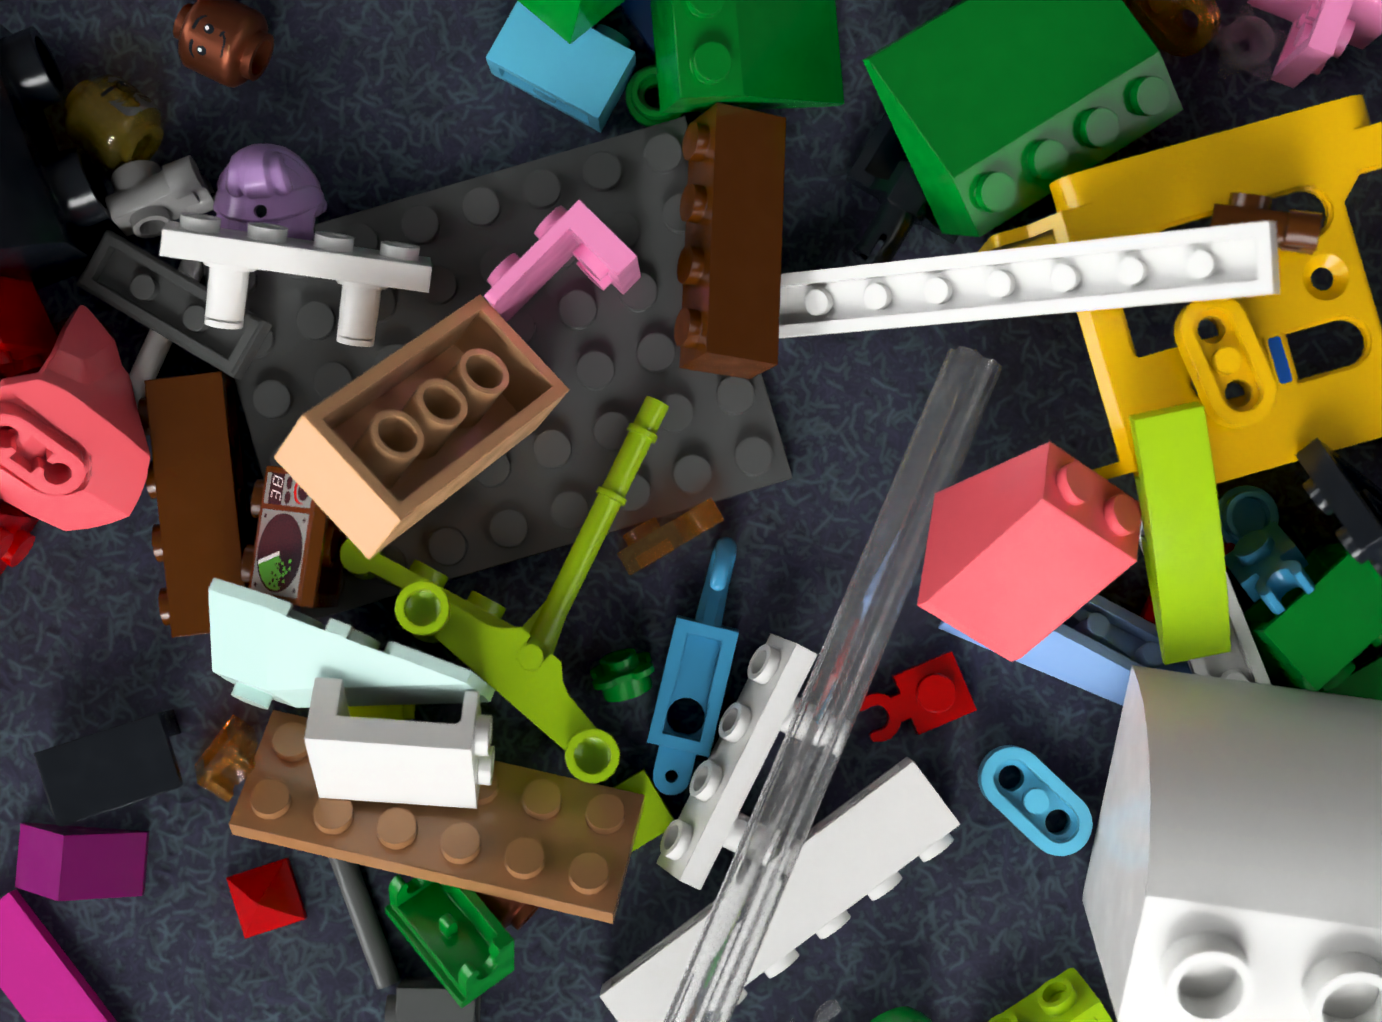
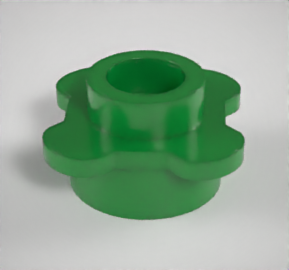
[590,648,655,702]

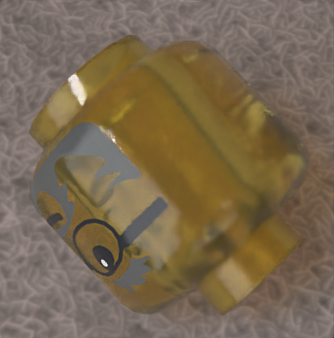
[65,74,163,170]

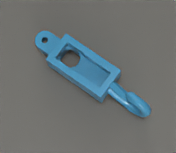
[647,537,739,795]

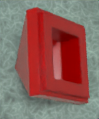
[226,857,307,939]

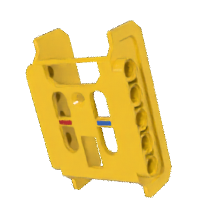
[978,94,1382,484]

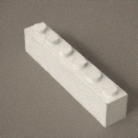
[599,757,960,1022]

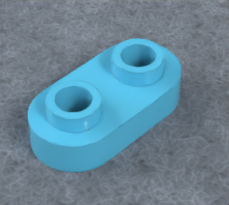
[978,745,1093,856]

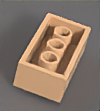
[274,294,570,559]

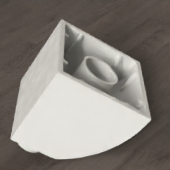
[1082,665,1382,1022]

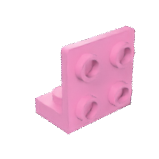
[484,200,641,322]

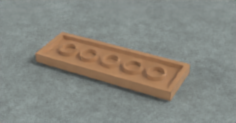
[229,710,645,924]

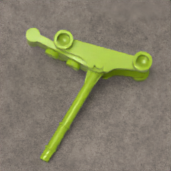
[340,396,669,783]

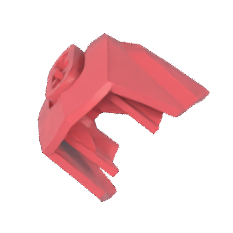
[0,305,150,531]

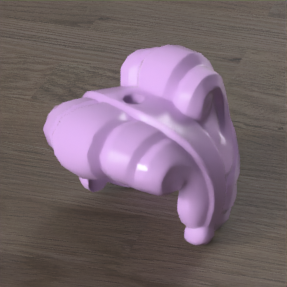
[213,143,327,240]

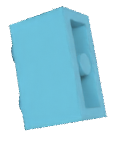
[486,1,637,133]

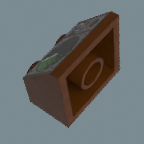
[241,466,348,608]

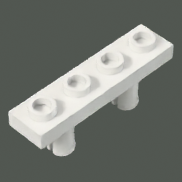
[160,213,432,347]
[656,634,839,890]

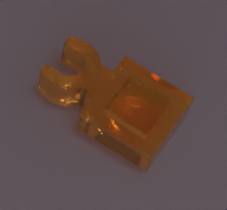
[617,498,724,576]
[195,714,258,802]

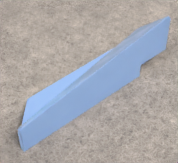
[938,594,1192,706]

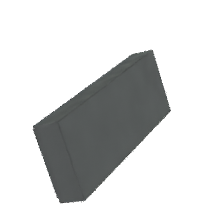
[76,229,273,380]

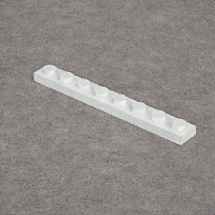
[779,221,1280,339]

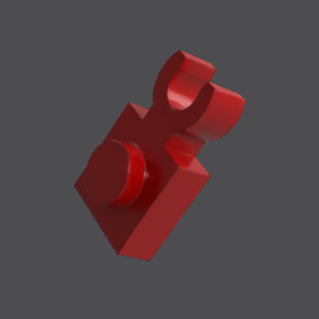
[855,651,977,742]

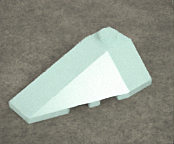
[208,578,495,710]

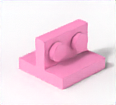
[1247,0,1382,89]

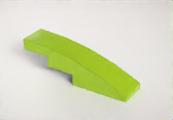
[1129,401,1231,665]

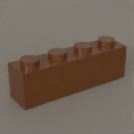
[674,102,786,379]
[138,371,253,638]

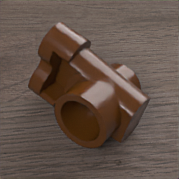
[1210,193,1323,255]

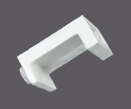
[304,677,495,809]

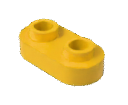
[1174,298,1277,428]

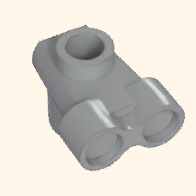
[105,155,215,238]

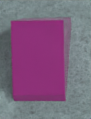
[15,822,149,901]

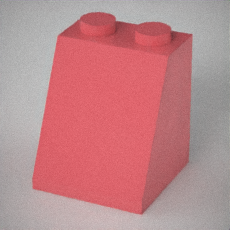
[917,442,1141,662]

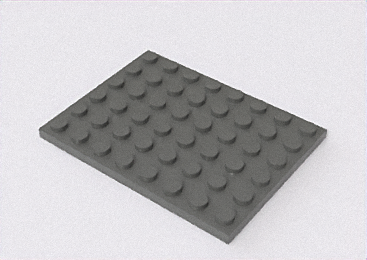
[201,116,793,620]

